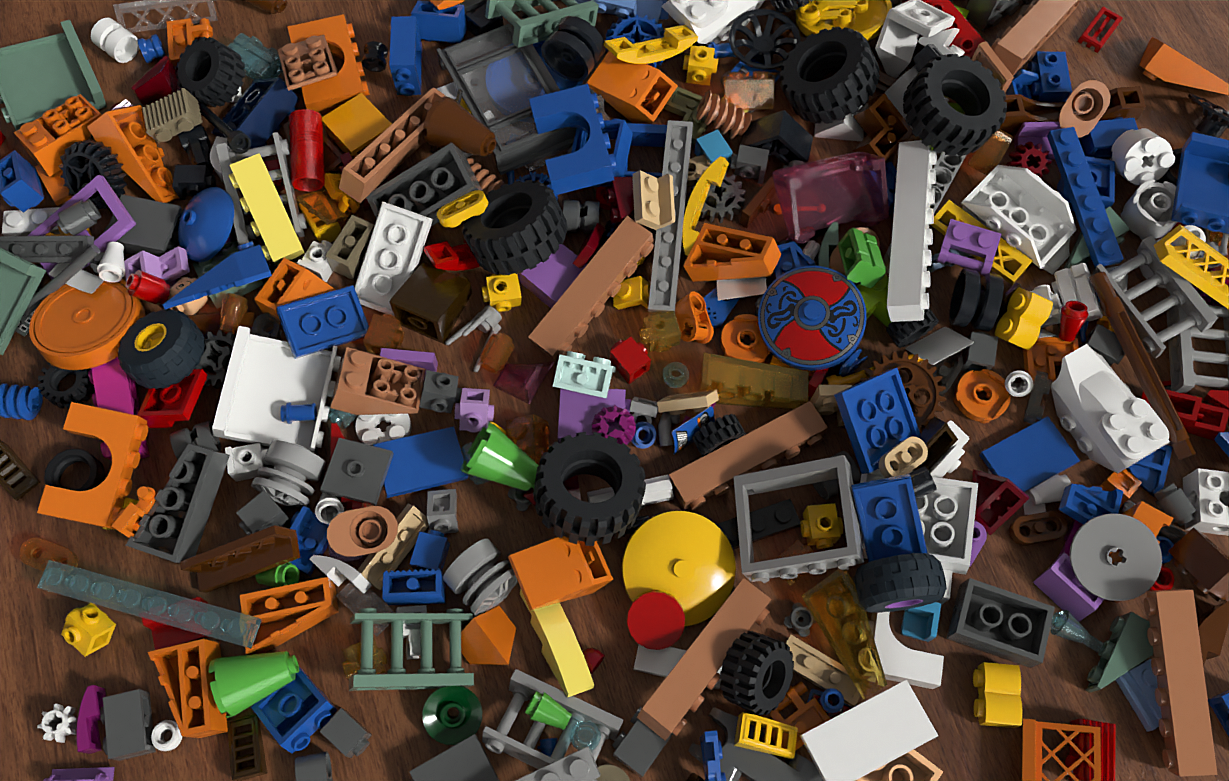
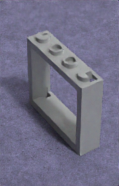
[734,455,864,583]

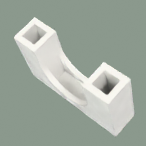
[861,569,953,689]

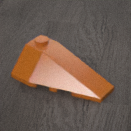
[1139,37,1229,95]
[87,105,179,203]

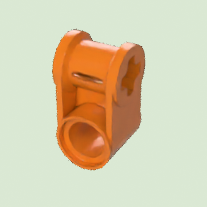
[673,291,714,344]

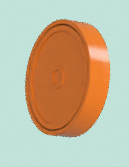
[29,275,145,370]

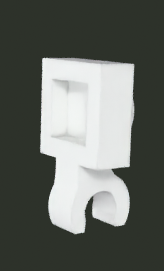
[396,605,427,660]

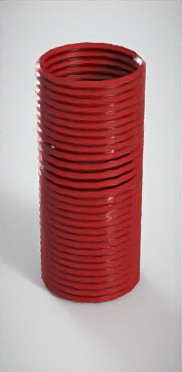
[289,109,325,192]

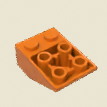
[586,51,678,124]
[13,94,102,177]
[254,258,336,322]
[508,536,614,610]

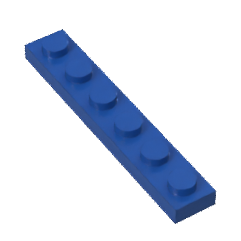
[1047,127,1124,268]

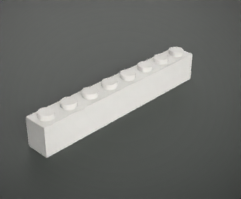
[887,140,937,322]

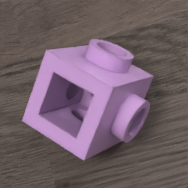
[455,388,494,432]

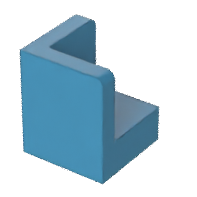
[694,129,733,165]
[901,602,941,642]

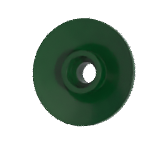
[422,686,483,745]

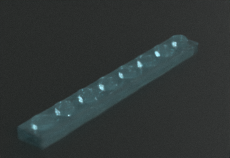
[37,560,262,649]

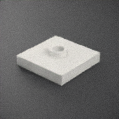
[887,0,955,38]

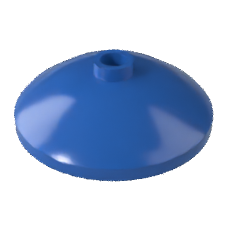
[178,187,234,262]

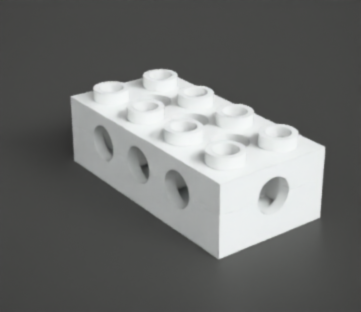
[1183,468,1229,536]

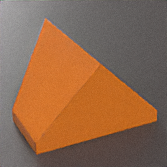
[461,606,517,665]

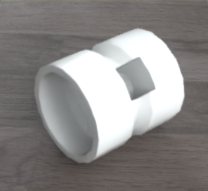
[91,18,139,63]

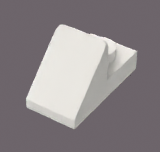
[918,28,965,57]

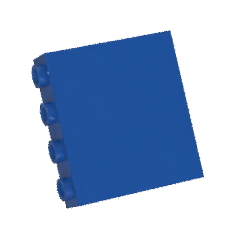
[1171,132,1229,234]

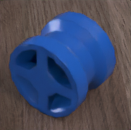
[137,34,166,63]

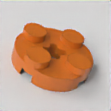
[720,314,771,366]
[953,369,1010,424]

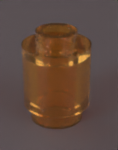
[479,333,515,374]

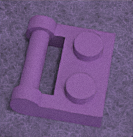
[936,219,1002,276]

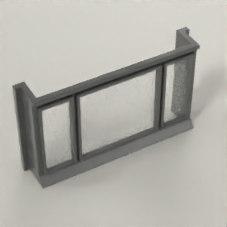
[436,23,577,175]

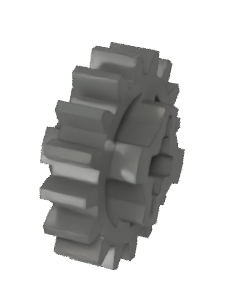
[691,173,745,223]
[194,330,236,389]

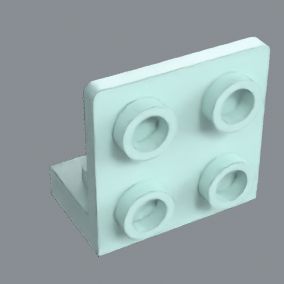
[553,351,616,398]

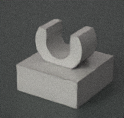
[629,396,658,424]

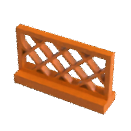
[1022,719,1101,781]

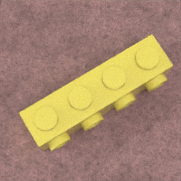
[229,153,305,266]

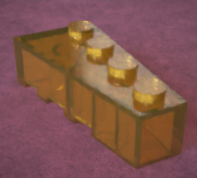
[698,353,809,410]

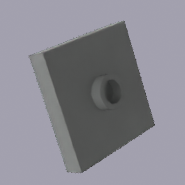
[320,438,394,506]

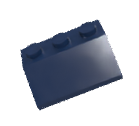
[212,77,300,149]

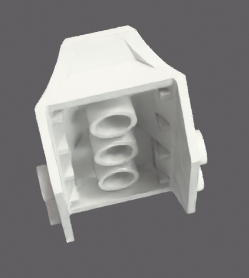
[661,0,765,45]
[961,165,1077,275]
[1050,344,1170,473]

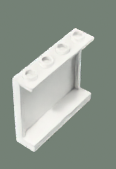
[212,326,341,453]

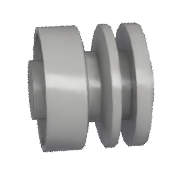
[251,440,326,508]
[443,539,518,616]

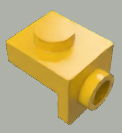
[613,276,651,310]

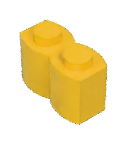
[995,287,1053,350]
[973,662,1022,728]

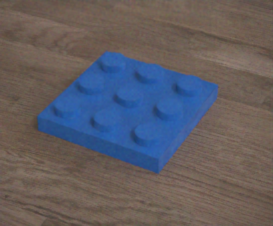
[834,368,921,474]

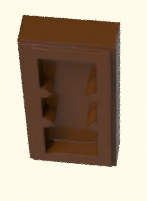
[740,177,779,228]

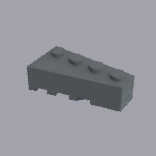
[125,443,230,563]

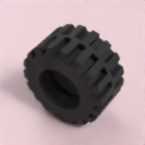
[176,37,245,107]
[720,631,794,715]

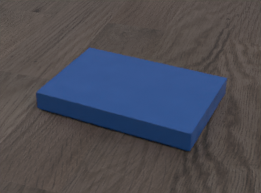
[276,285,372,359]
[979,416,1080,493]
[373,427,468,498]
[851,473,927,562]

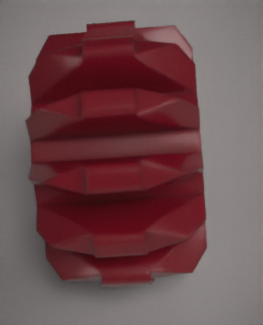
[1006,141,1052,180]

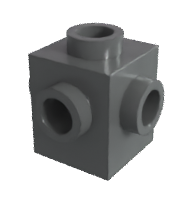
[419,370,462,414]

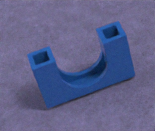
[529,84,617,195]

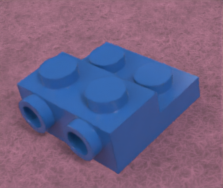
[1057,156,1115,211]
[251,667,337,754]

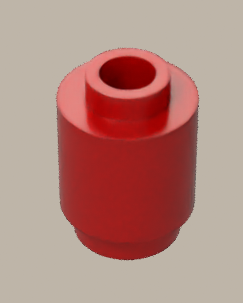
[126,270,171,304]

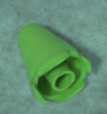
[460,422,539,491]
[209,651,299,718]

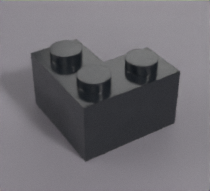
[740,110,813,166]

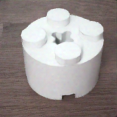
[1110,128,1175,185]
[1121,180,1177,240]

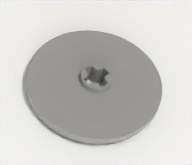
[1070,514,1162,601]

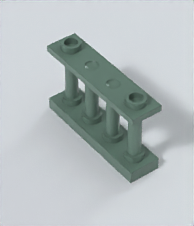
[485,0,599,48]
[349,608,474,691]

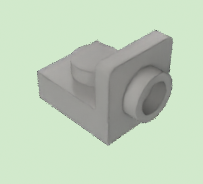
[427,489,458,534]

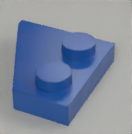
[1126,445,1173,497]
[700,731,726,781]

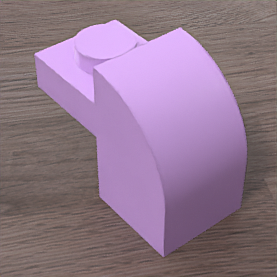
[124,246,190,287]

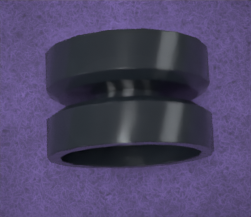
[541,16,605,82]
[949,268,1004,332]

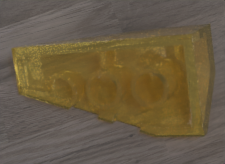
[801,569,887,700]

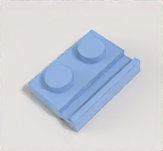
[1116,659,1162,732]

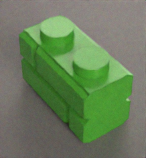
[838,228,886,288]

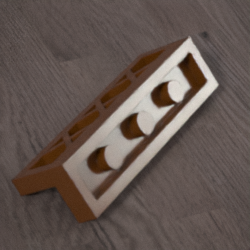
[180,525,300,593]

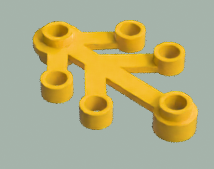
[797,0,868,26]

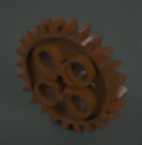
[859,351,946,434]

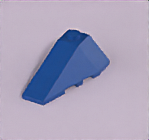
[163,241,272,310]

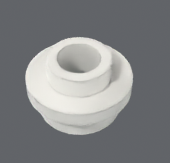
[151,720,182,751]

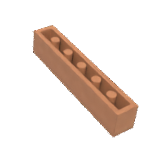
[991,0,1081,76]
[339,87,447,203]
[528,216,654,362]
[669,401,828,510]
[637,578,772,741]
[1144,589,1217,777]

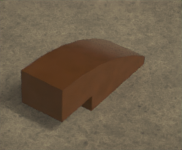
[1197,601,1229,668]

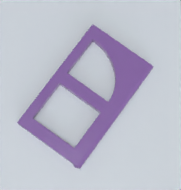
[28,175,136,285]

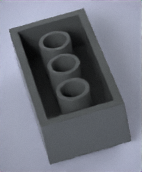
[366,143,483,227]

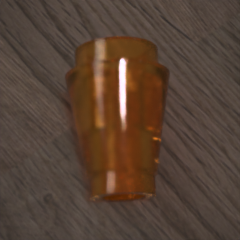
[219,293,248,335]

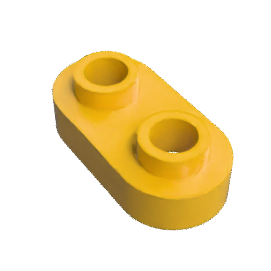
[437,190,488,228]

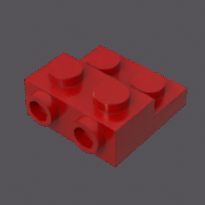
[137,369,208,428]

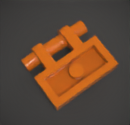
[167,18,213,66]
[111,486,157,538]
[756,681,831,759]

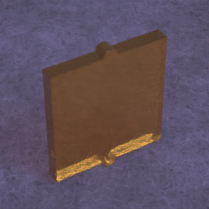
[296,190,356,225]

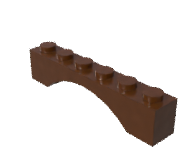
[996,86,1146,133]

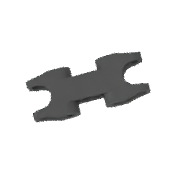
[688,707,823,781]

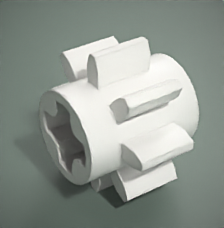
[37,704,78,743]

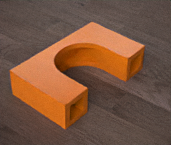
[287,14,370,116]
[37,402,148,530]

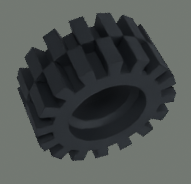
[886,308,939,348]
[38,363,95,409]
[692,414,746,457]

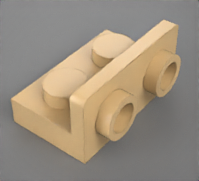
[633,170,675,230]
[810,385,852,426]

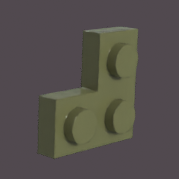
[664,87,709,145]

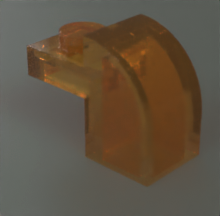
[968,129,1013,175]

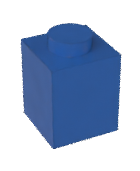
[410,530,450,571]

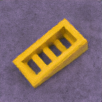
[298,194,342,243]
[734,712,798,759]

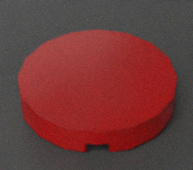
[627,590,685,650]

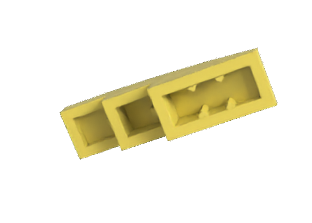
[520,589,594,698]

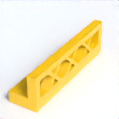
[930,200,1033,285]
[1153,224,1229,309]

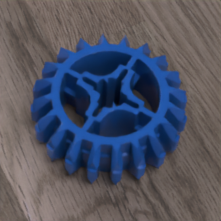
[605,13,665,68]

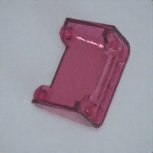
[772,152,889,243]

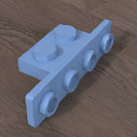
[575,0,663,24]

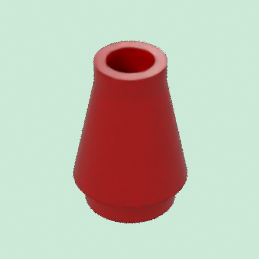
[1059,301,1089,342]

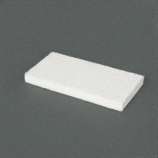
[354,201,433,317]
[800,680,938,781]

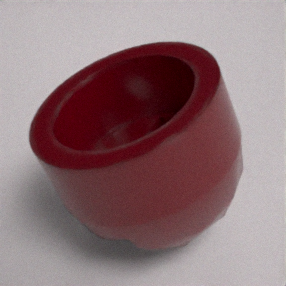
[582,648,605,674]

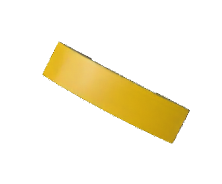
[604,25,698,64]
[682,156,729,256]

